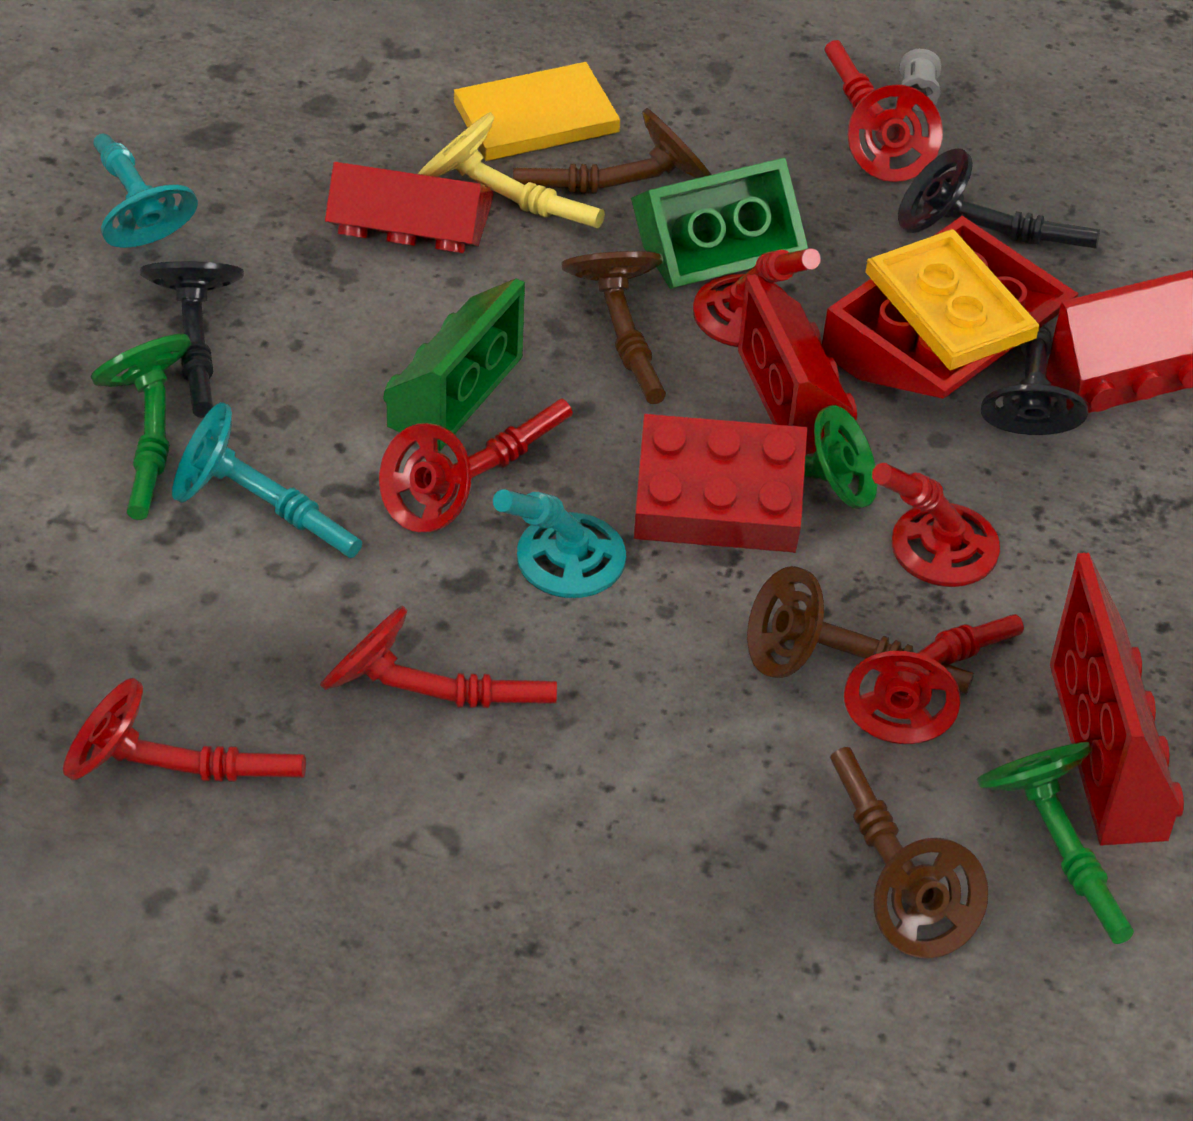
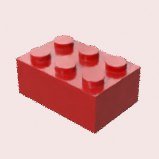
[634,414,807,553]

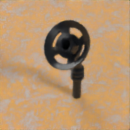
[898,148,1100,249]
[140,261,244,418]
[981,323,1088,435]

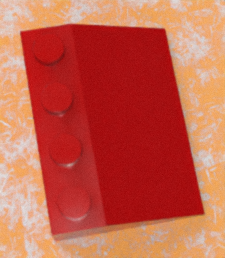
[822,216,1079,399]
[1050,553,1184,846]

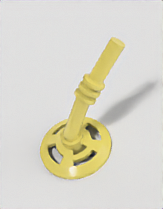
[418,112,605,228]

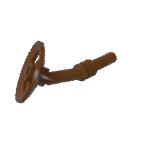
[513,108,711,194]
[561,251,666,404]
[747,566,974,695]
[830,747,988,958]

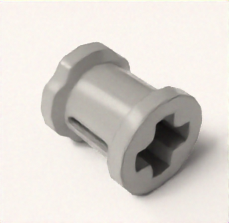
[899,48,941,111]

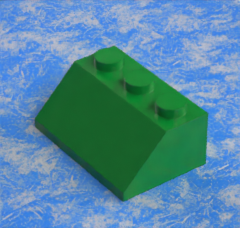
[631,157,808,289]
[383,278,525,451]

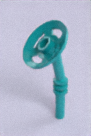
[93,133,198,248]
[172,402,362,558]
[493,489,626,598]

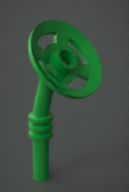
[91,334,191,520]
[804,405,877,509]
[977,742,1134,944]

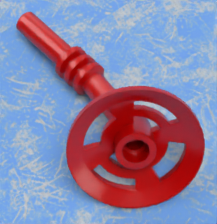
[824,40,943,182]
[693,248,821,347]
[379,398,573,532]
[872,463,1000,587]
[320,605,557,708]
[844,614,1024,744]
[63,678,306,782]

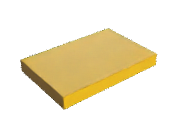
[454,62,620,161]
[865,229,1040,370]

